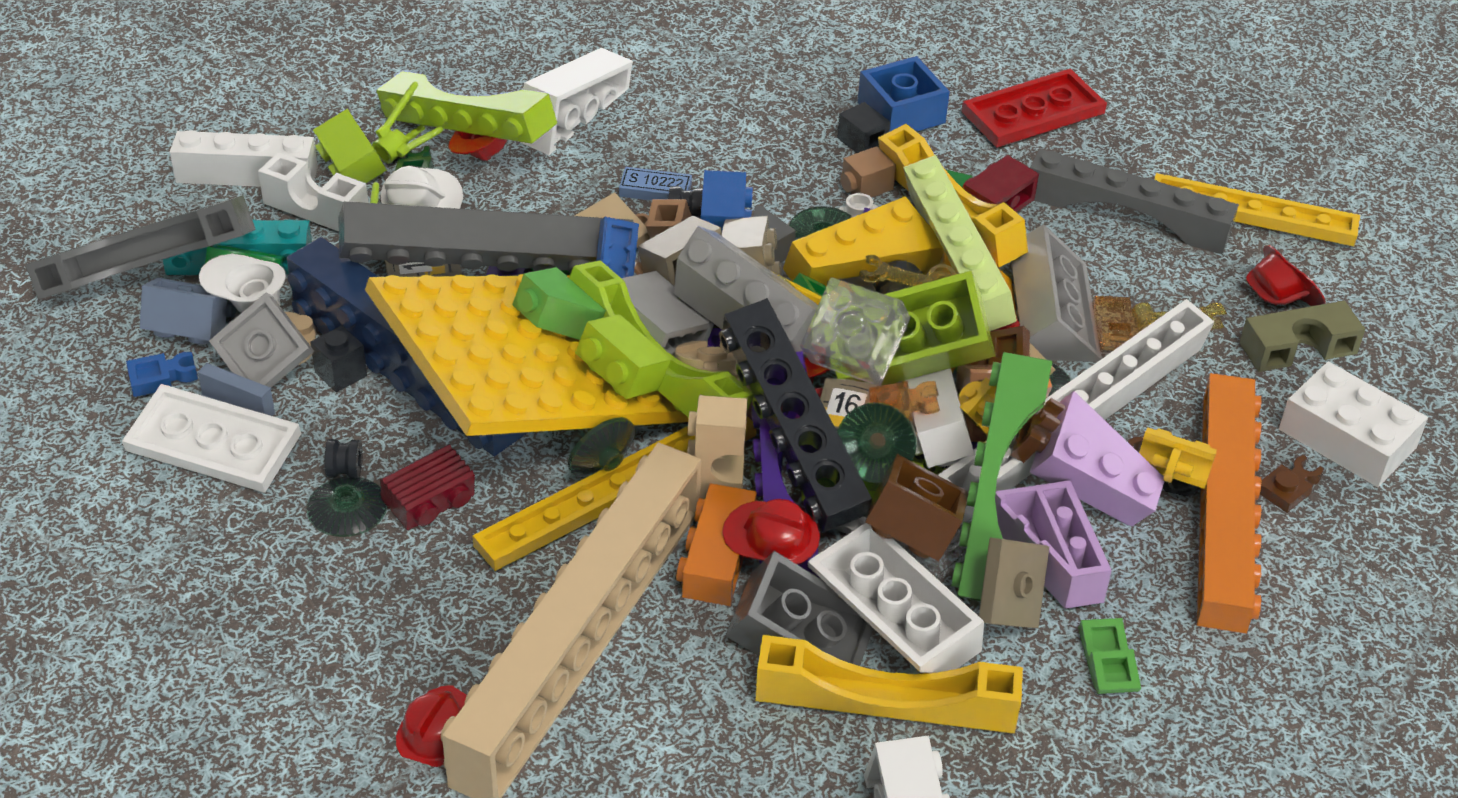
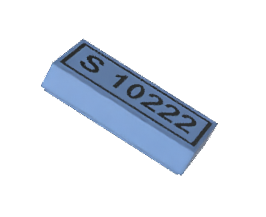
[619,167,692,201]

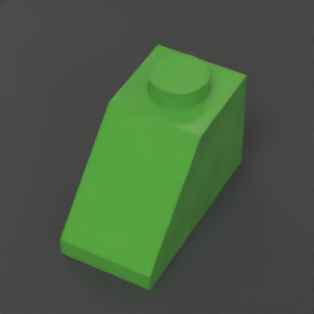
[512,267,606,340]

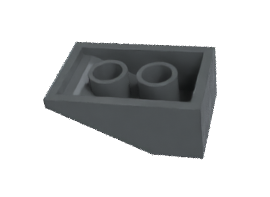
[725,551,874,666]

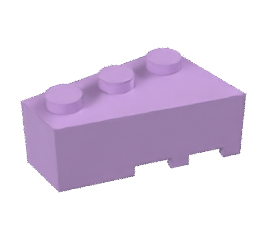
[1030,391,1164,526]
[995,480,1112,609]

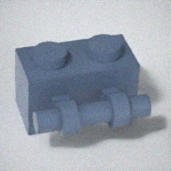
[140,277,236,344]

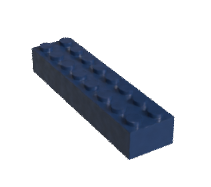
[286,237,528,457]

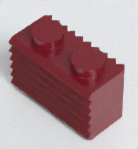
[380,444,475,531]

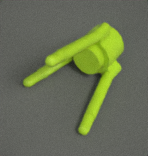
[372,81,443,164]

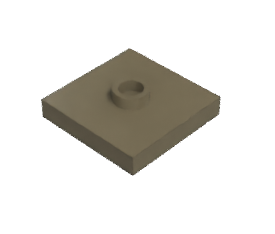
[979,537,1050,629]

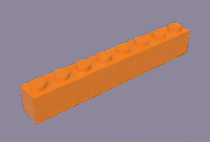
[1197,373,1261,634]

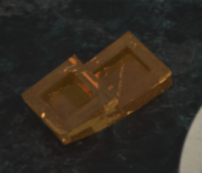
[1092,296,1138,351]

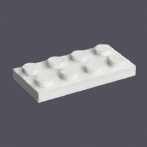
[122,384,302,493]

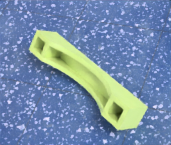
[903,155,1017,331]

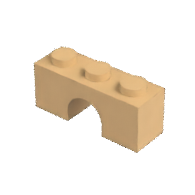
[687,395,747,499]

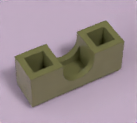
[1239,300,1366,372]

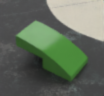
[1078,618,1141,694]

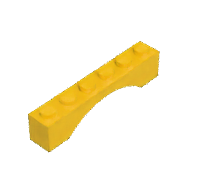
[878,124,1028,268]
[755,635,1023,734]

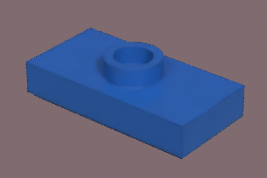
[596,216,639,278]

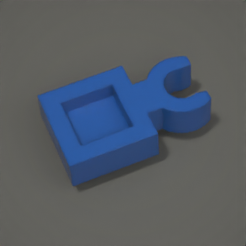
[126,352,198,397]

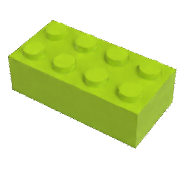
[825,270,996,387]

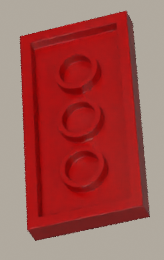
[961,68,1107,148]

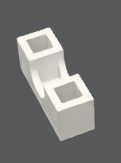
[258,152,368,231]

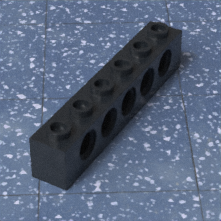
[719,298,872,533]

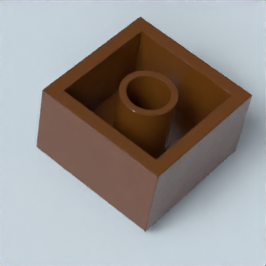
[865,454,969,562]

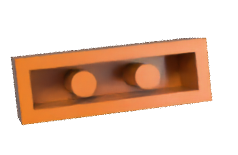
[676,483,757,607]

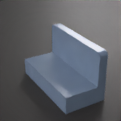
[198,363,275,416]

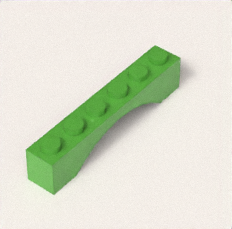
[951,352,1052,601]

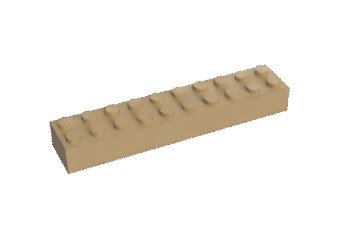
[441,442,701,798]

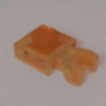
[869,381,940,427]

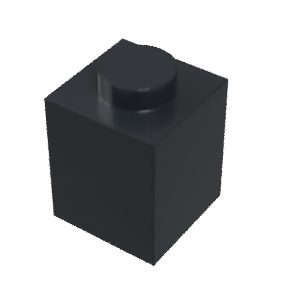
[837,102,890,153]
[310,325,367,393]

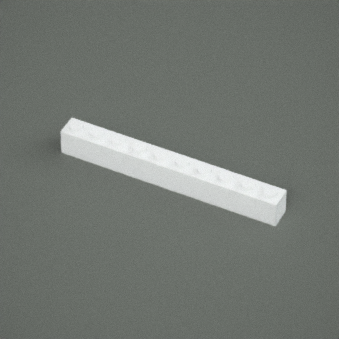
[938,299,1214,526]

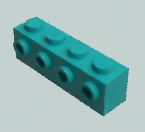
[163,219,312,275]

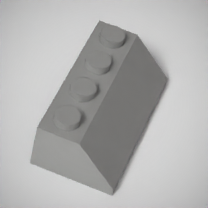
[1010,224,1102,362]
[674,226,830,355]

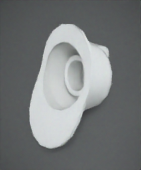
[381,166,463,209]
[199,254,286,313]

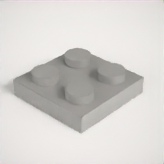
[209,292,314,388]

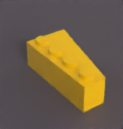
[783,196,944,288]

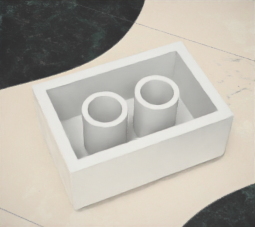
[1279,361,1428,487]

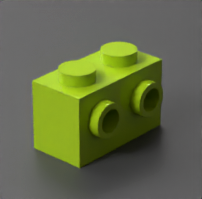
[313,109,387,183]
[575,314,671,399]

